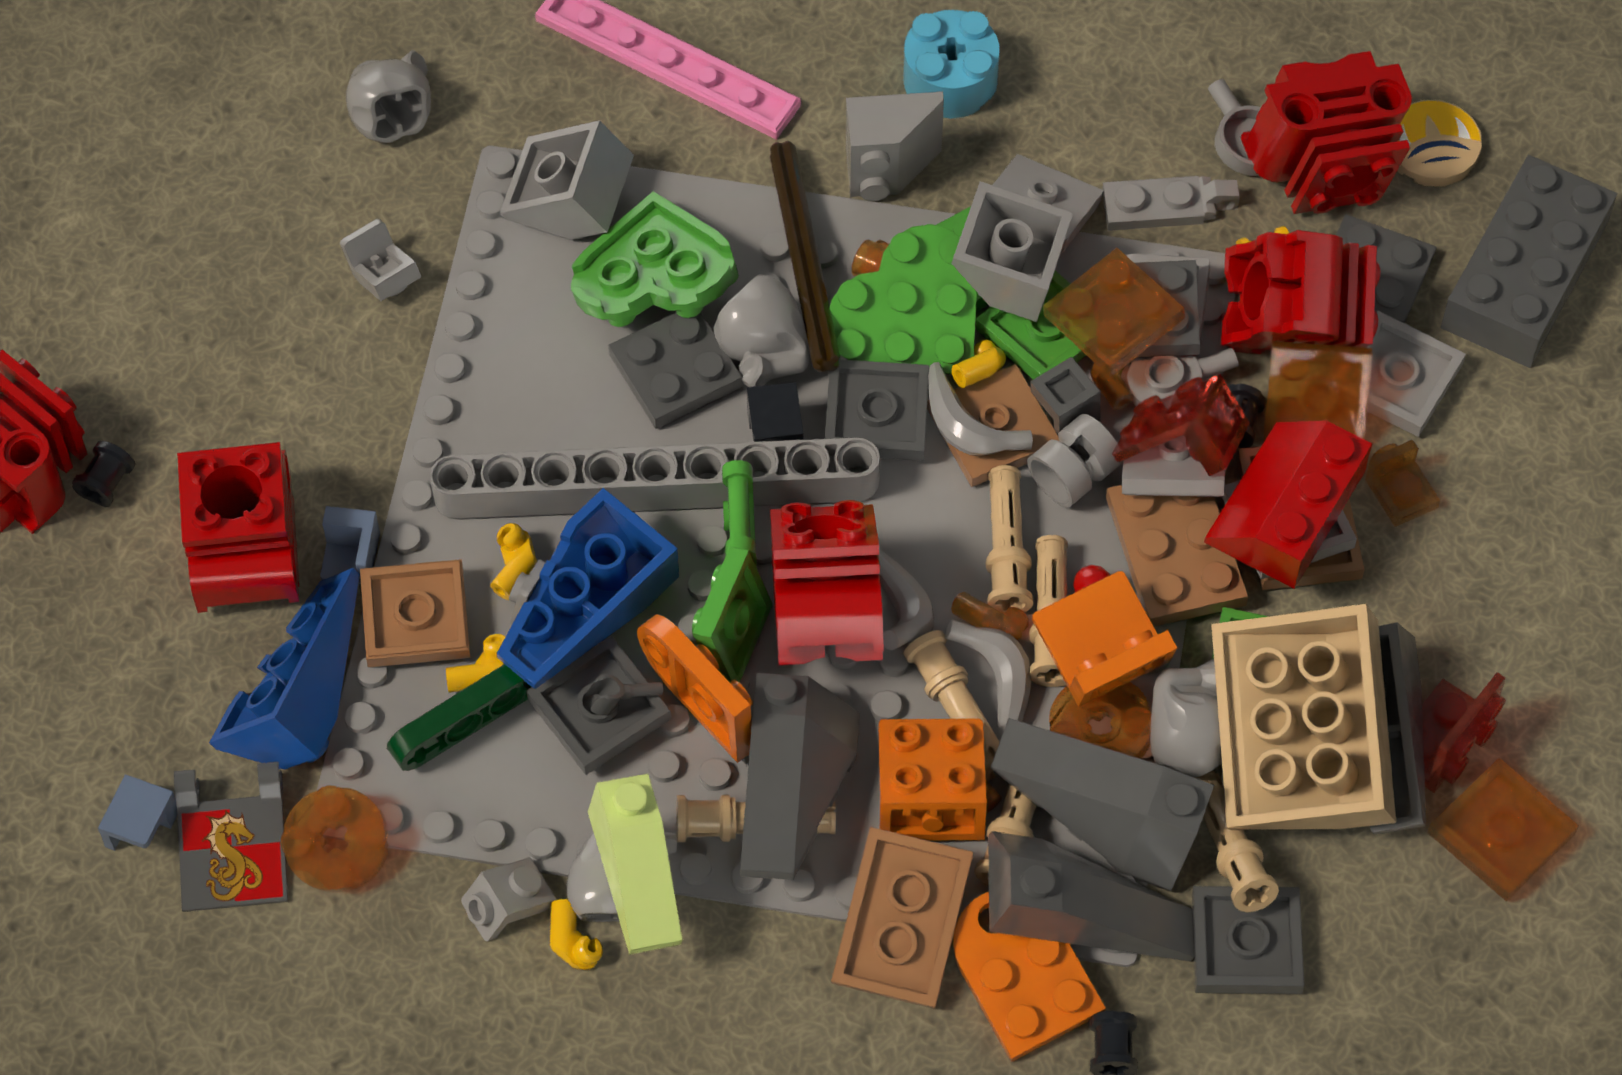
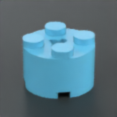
[903,10,1000,118]

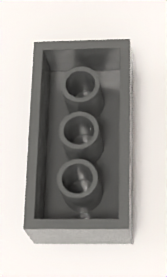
[1441,154,1618,368]

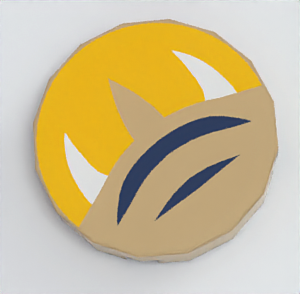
[1398,100,1482,186]

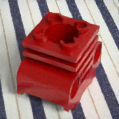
[1240,51,1412,214]
[1221,230,1380,358]
[0,349,88,534]
[177,442,300,613]
[770,500,884,665]

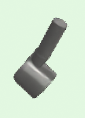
[586,674,663,716]

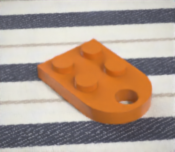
[637,614,753,763]
[953,892,1106,1062]

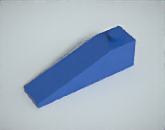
[209,568,360,770]

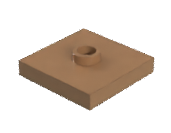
[927,364,1059,487]
[360,559,470,668]

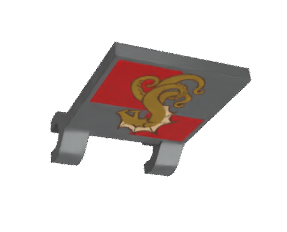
[174,762,288,912]

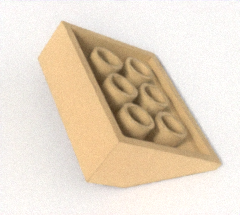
[1211,604,1396,830]

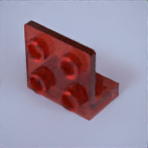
[1112,374,1250,476]
[1422,672,1506,793]

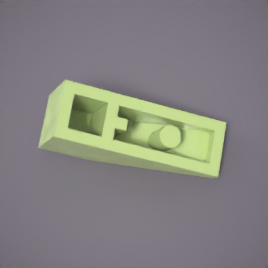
[588,774,682,955]

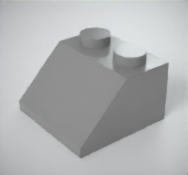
[846,92,944,201]
[500,120,634,240]
[951,181,1073,322]

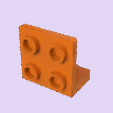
[1032,571,1177,707]
[878,718,987,841]

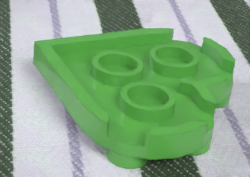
[571,191,739,327]
[829,224,977,374]

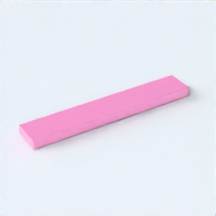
[535,0,801,140]

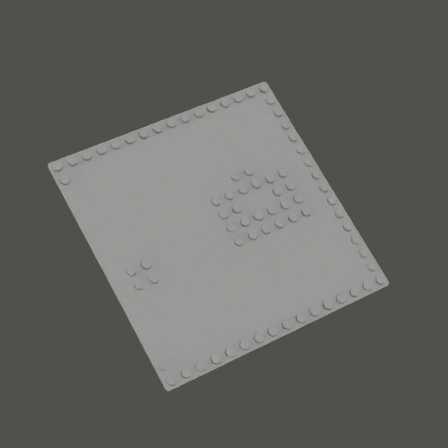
[308,146,1235,967]

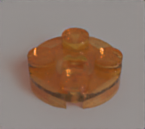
[1049,682,1152,759]
[280,785,389,892]

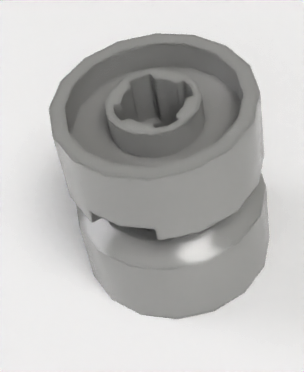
[1027,414,1123,508]

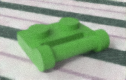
[722,460,757,568]

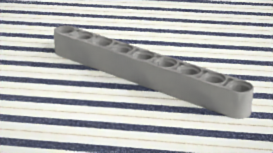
[430,438,880,519]

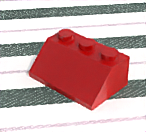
[1204,420,1373,589]

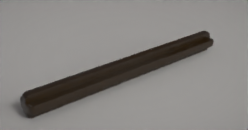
[770,141,840,373]

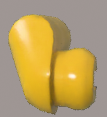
[952,340,1006,388]
[490,523,537,600]
[446,634,506,693]
[550,899,603,970]

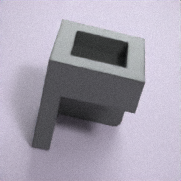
[1030,357,1101,435]

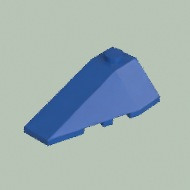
[497,488,679,689]

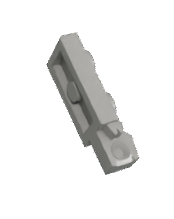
[1102,176,1240,231]

